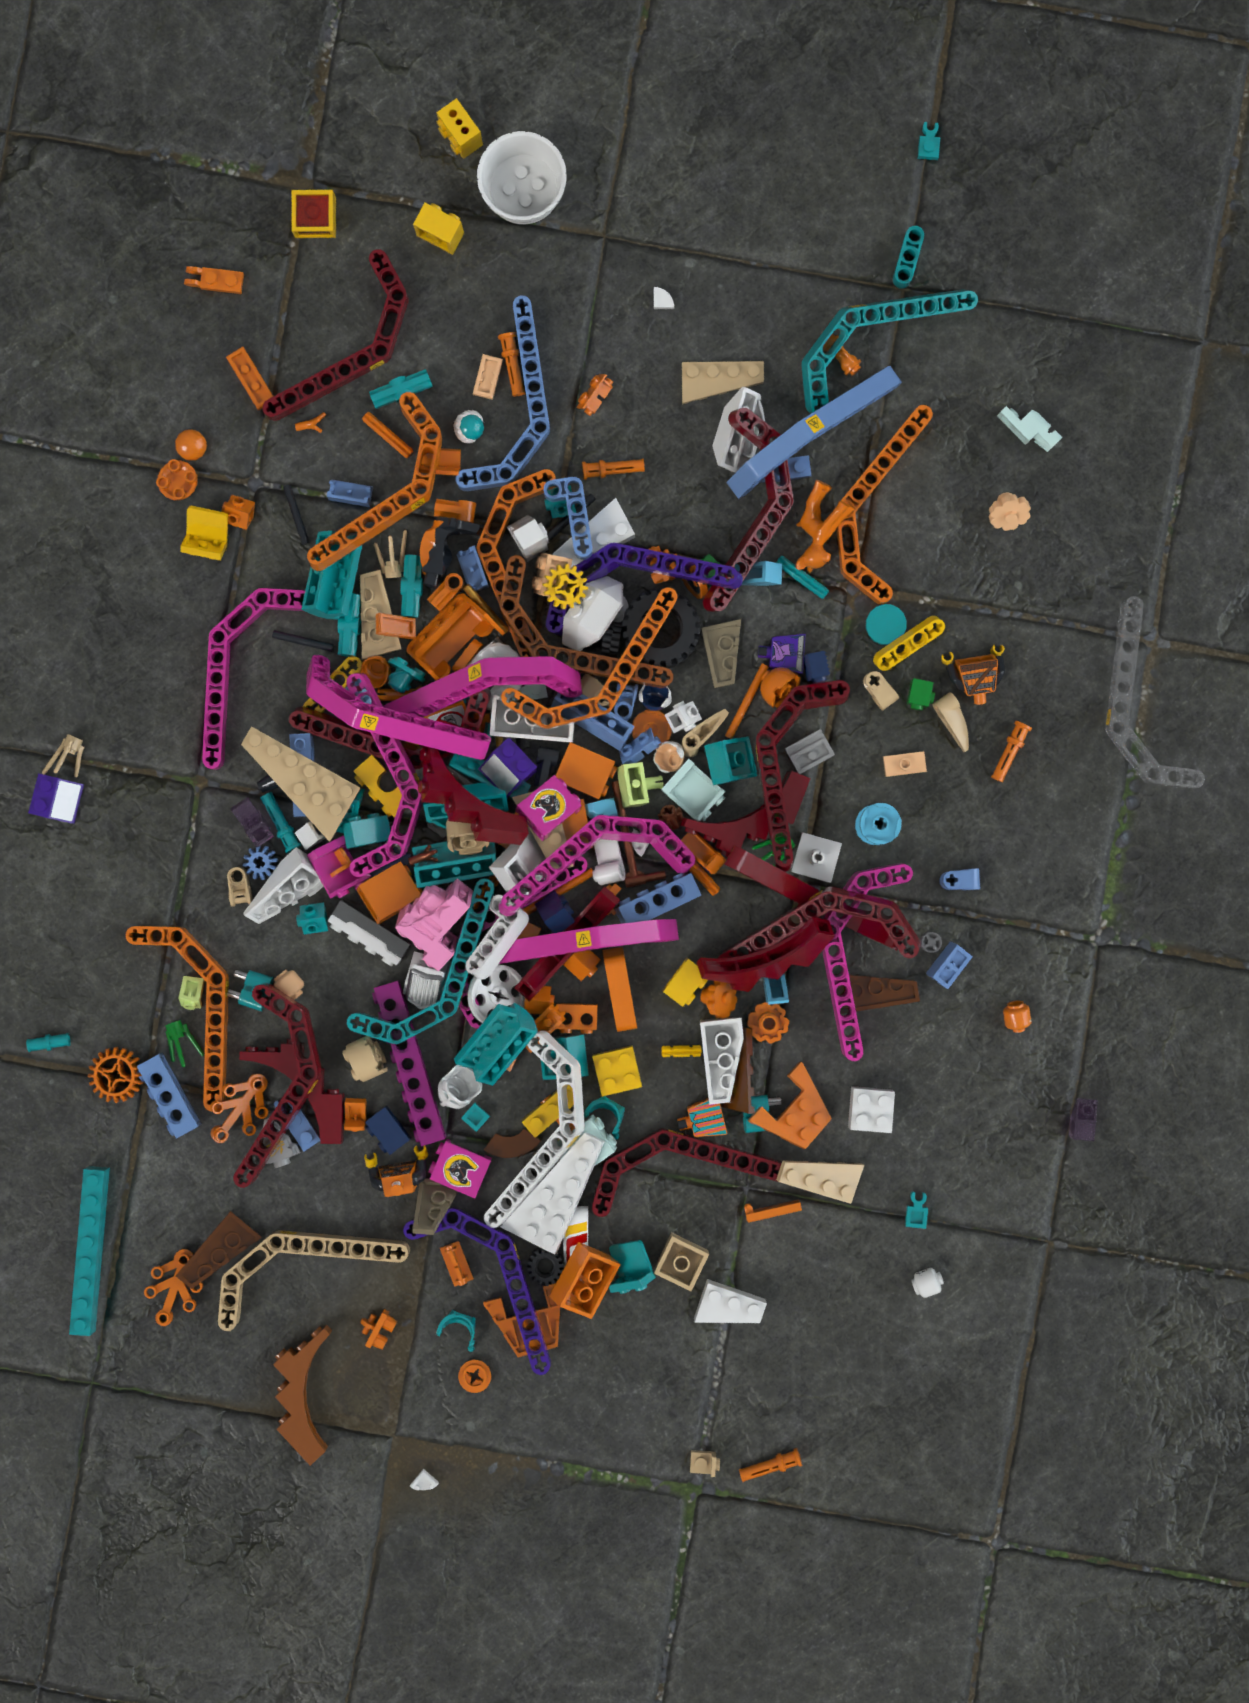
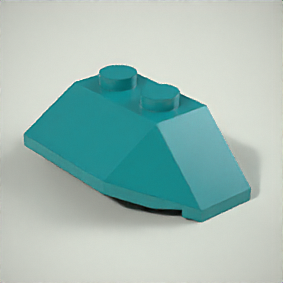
[423,782,509,829]

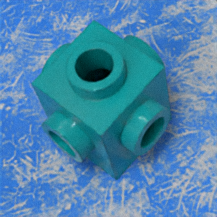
[544,485,576,518]
[296,902,328,935]

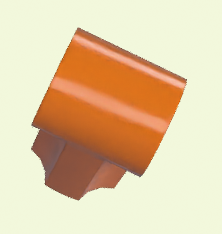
[434,499,476,523]
[427,573,465,611]

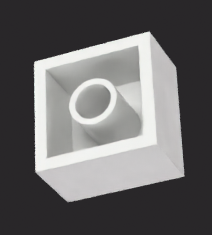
[848,1086,895,1133]

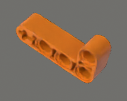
[603,946,637,1032]

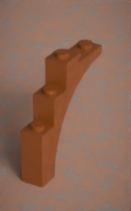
[273,1325,332,1465]

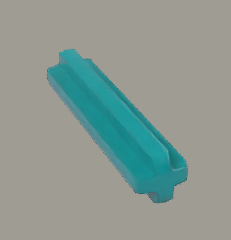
[776,556,829,599]

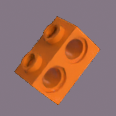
[556,1003,598,1034]

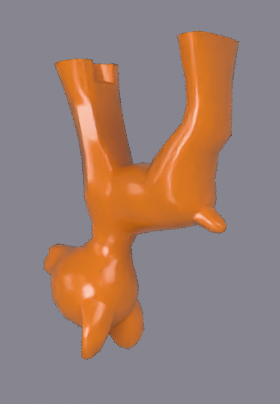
[796,480,856,574]

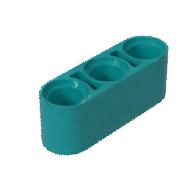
[893,226,924,289]

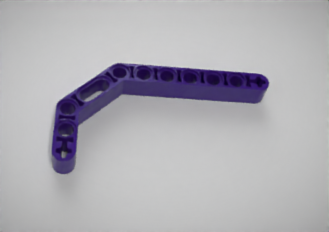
[546,543,743,636]
[403,1207,551,1375]

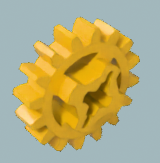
[542,563,588,609]

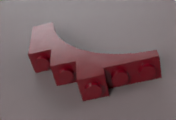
[418,746,529,845]
[681,771,811,857]
[514,886,620,1002]
[696,917,835,992]
[239,1039,344,1144]

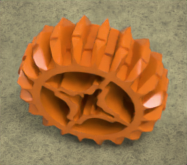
[88,1047,143,1103]

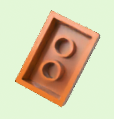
[549,1242,621,1319]

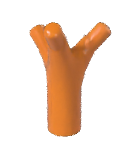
[295,412,326,433]

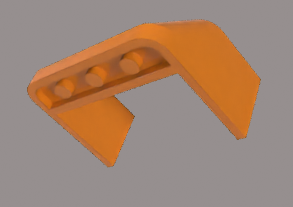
[407,593,505,681]

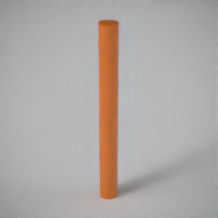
[725,664,769,739]
[522,868,593,915]

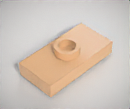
[473,354,503,400]
[883,751,927,777]

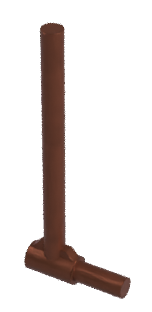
[611,781,666,888]

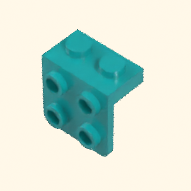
[609,1240,656,1294]

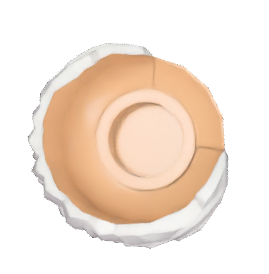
[653,741,684,773]

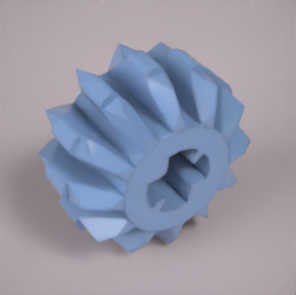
[243,845,278,880]

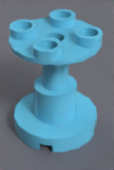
[855,803,902,845]

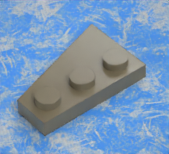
[701,619,741,689]
[413,1178,458,1235]

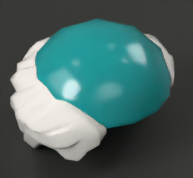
[453,410,484,443]

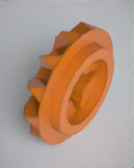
[458,1359,491,1393]

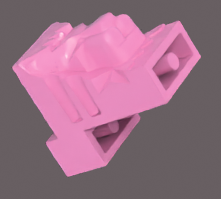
[395,878,473,971]

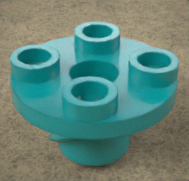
[388,657,425,693]

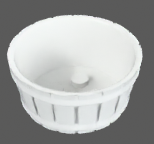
[477,131,566,224]

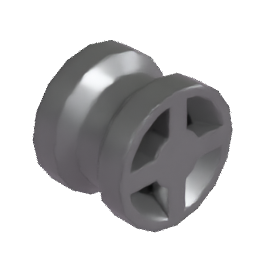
[920,932,942,953]

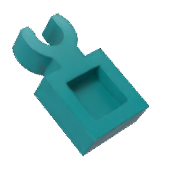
[917,122,940,160]
[905,1191,928,1229]

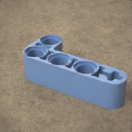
[544,477,593,560]

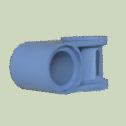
[614,683,639,721]
[939,869,980,890]

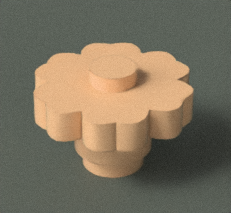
[989,492,1031,531]

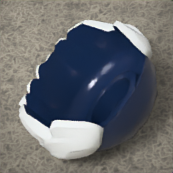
[638,685,672,711]

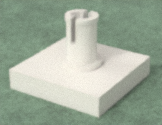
[791,832,842,883]

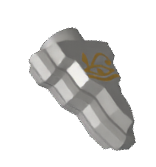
[263,1118,301,1168]

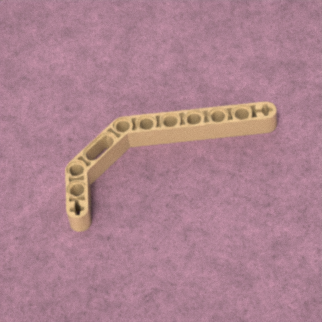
[218,1230,410,1331]

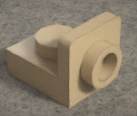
[690,1450,720,1477]

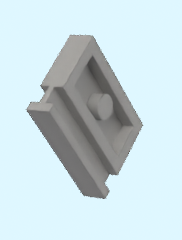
[785,729,835,774]

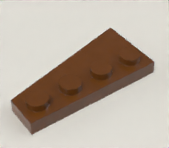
[833,973,920,1014]
[721,1027,755,1114]
[176,1211,262,1289]

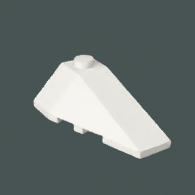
[244,847,324,924]
[700,1018,744,1105]

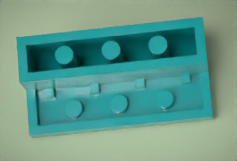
[301,530,362,620]
[412,842,498,888]
[454,1003,538,1086]

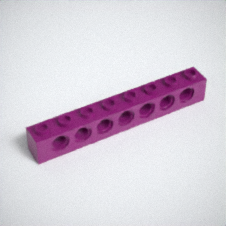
[372,980,446,1146]

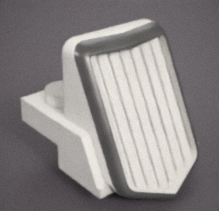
[403,951,452,1009]

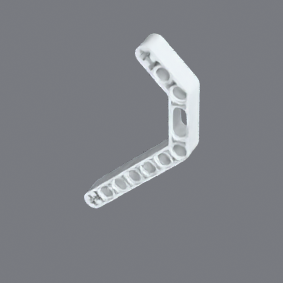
[484,1030,585,1228]

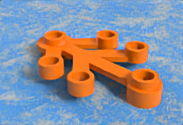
[210,1073,268,1143]
[144,1249,203,1326]

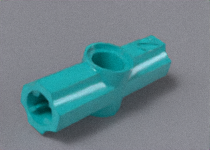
[369,369,433,409]
[401,555,423,618]
[338,593,362,657]

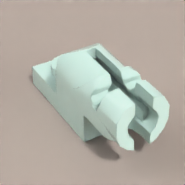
[997,406,1062,452]

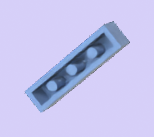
[551,692,635,751]

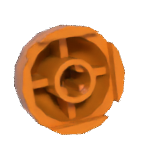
[760,667,801,708]

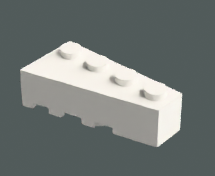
[553,498,635,567]
[507,515,549,562]
[490,694,574,742]

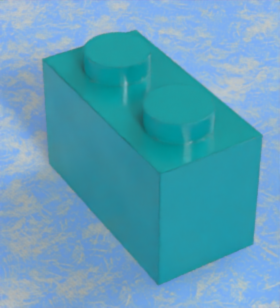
[342,813,391,849]

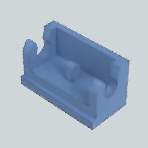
[327,480,373,507]
[457,545,489,592]
[926,941,973,989]

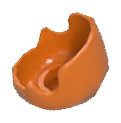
[175,429,207,460]
[360,655,391,689]

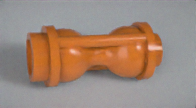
[823,333,862,376]

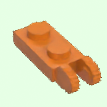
[184,266,244,294]

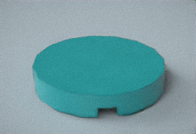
[866,604,907,645]

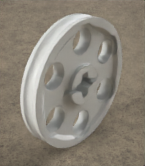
[468,965,525,1023]

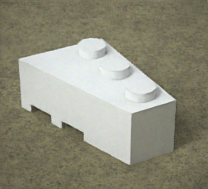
[694,1279,767,1323]

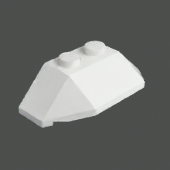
[712,387,765,473]
[562,576,623,651]

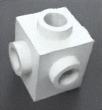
[665,701,702,733]

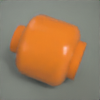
[1003,1001,1031,1033]

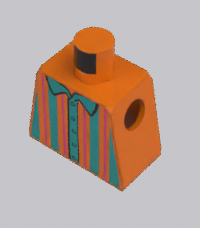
[677,1098,727,1137]

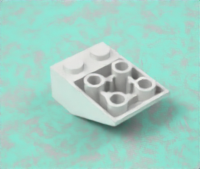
[489,827,546,899]

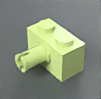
[617,762,663,808]

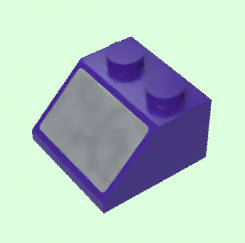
[478,738,537,798]
[28,773,84,824]

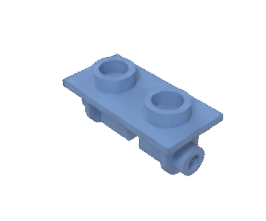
[619,728,661,764]

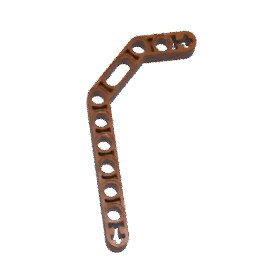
[499,555,673,688]

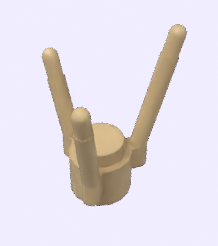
[374,530,407,578]
[42,734,85,777]

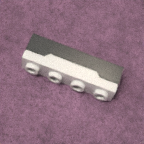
[328,900,412,966]

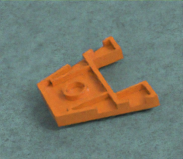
[748,1062,832,1149]
[483,1282,560,1357]

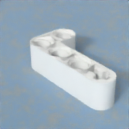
[466,895,529,979]

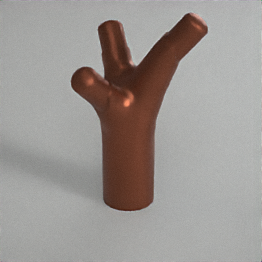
[408,845,438,865]

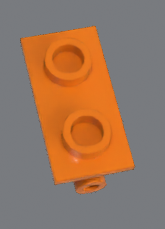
[576,374,613,416]
[440,1241,474,1287]

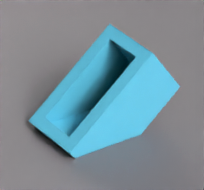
[735,561,782,586]
[764,973,789,1005]

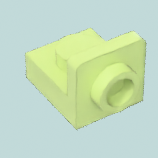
[179,976,205,1010]

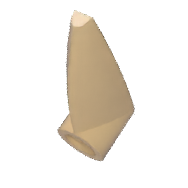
[933,692,969,752]
[681,709,729,757]

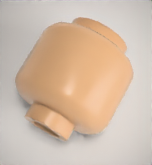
[274,969,304,1000]

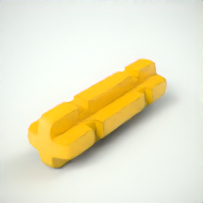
[661,1045,702,1057]

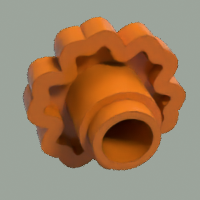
[701,981,737,1019]
[747,1002,789,1044]

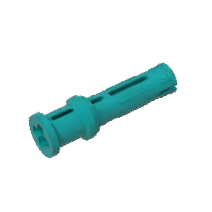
[260,792,302,854]

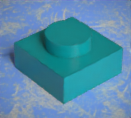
[461,1102,490,1132]

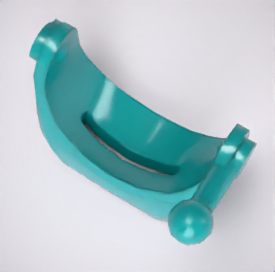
[584,1096,625,1140]
[436,1310,476,1352]

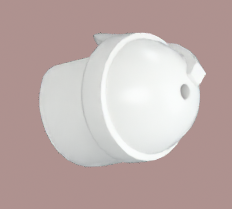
[438,1065,482,1109]

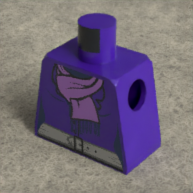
[758,634,805,675]

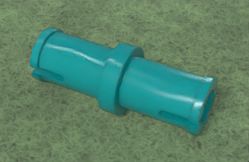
[26,1033,71,1052]

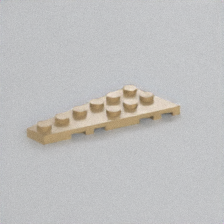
[241,726,361,842]

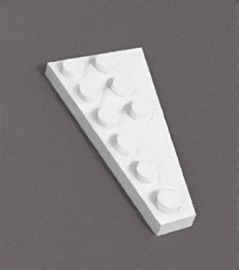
[501,1132,605,1254]

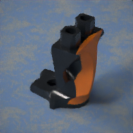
[420,516,483,589]

